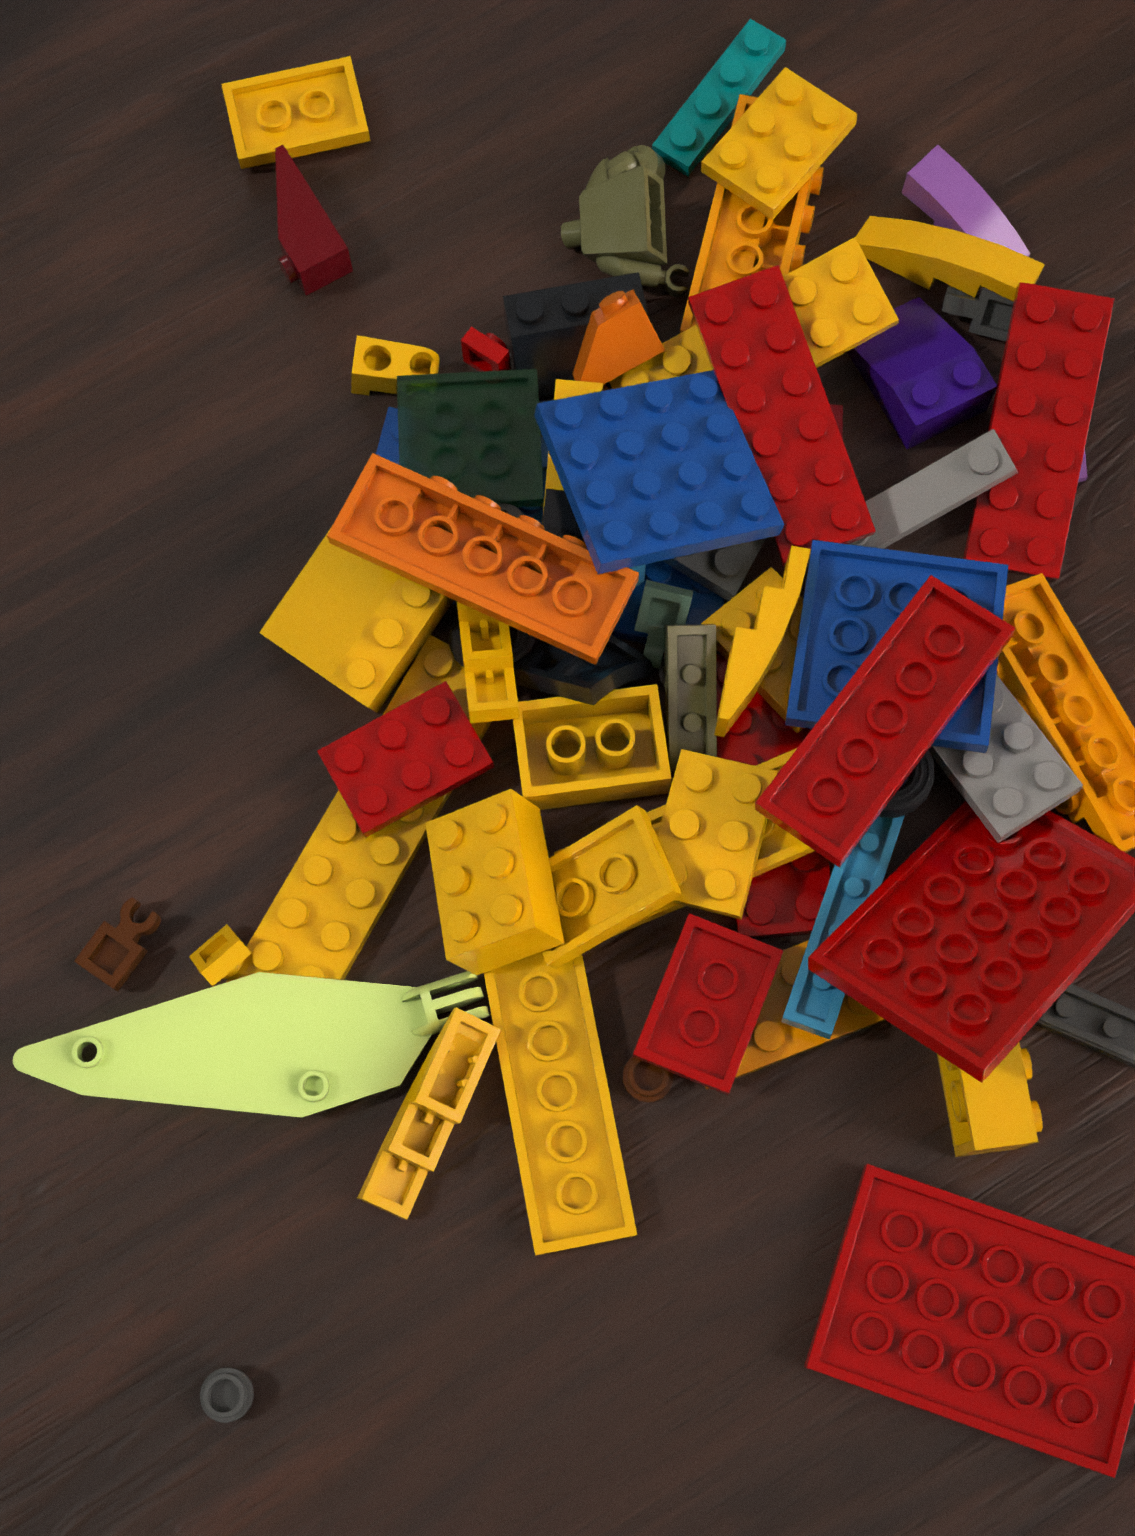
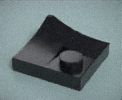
[514,635,654,705]

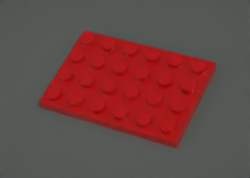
[808,801,1135,1083]
[804,1164,1135,1478]

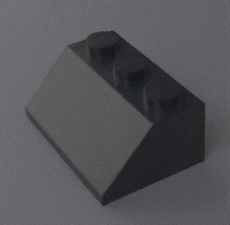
[503,272,649,404]

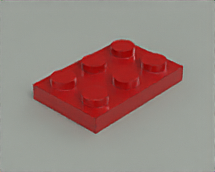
[317,681,494,838]
[632,913,784,1095]

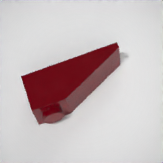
[275,145,353,296]

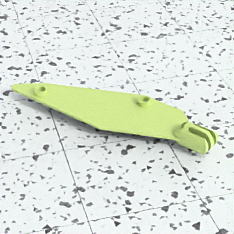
[13,971,490,1118]

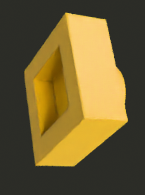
[189,924,252,986]

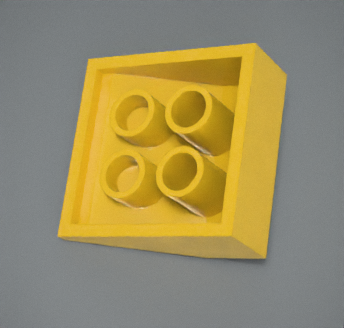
[259,525,454,713]

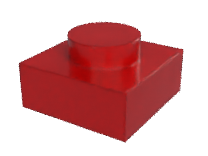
[461,326,511,385]

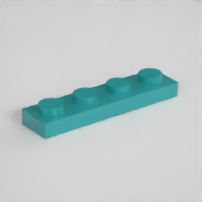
[652,19,787,177]

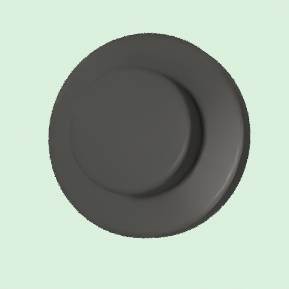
[200,1367,254,1423]

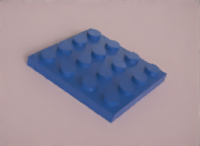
[534,370,784,574]
[785,540,1009,753]

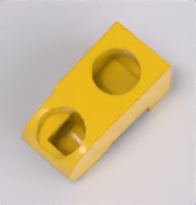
[351,335,440,398]

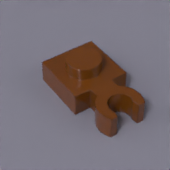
[74,897,162,992]

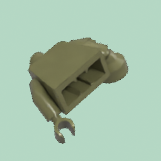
[561,145,689,297]

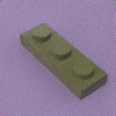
[664,624,717,772]

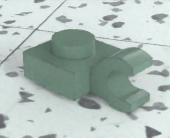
[634,580,693,669]

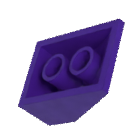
[847,297,997,450]

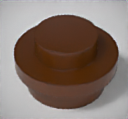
[623,1057,673,1103]

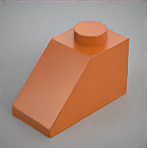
[573,289,665,385]

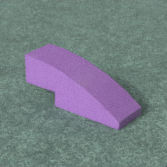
[902,145,1030,257]

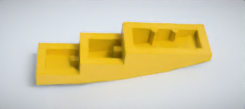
[855,216,1045,302]
[714,545,811,737]
[457,602,519,724]
[357,1007,501,1220]

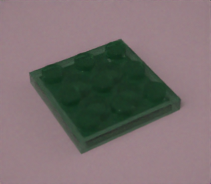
[397,369,544,508]

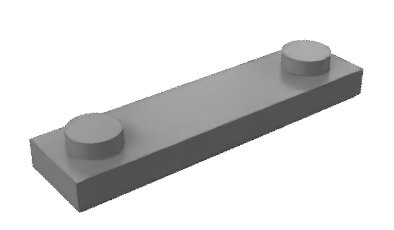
[849,429,1018,549]

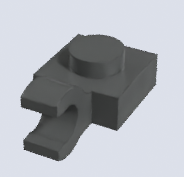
[942,286,1014,341]

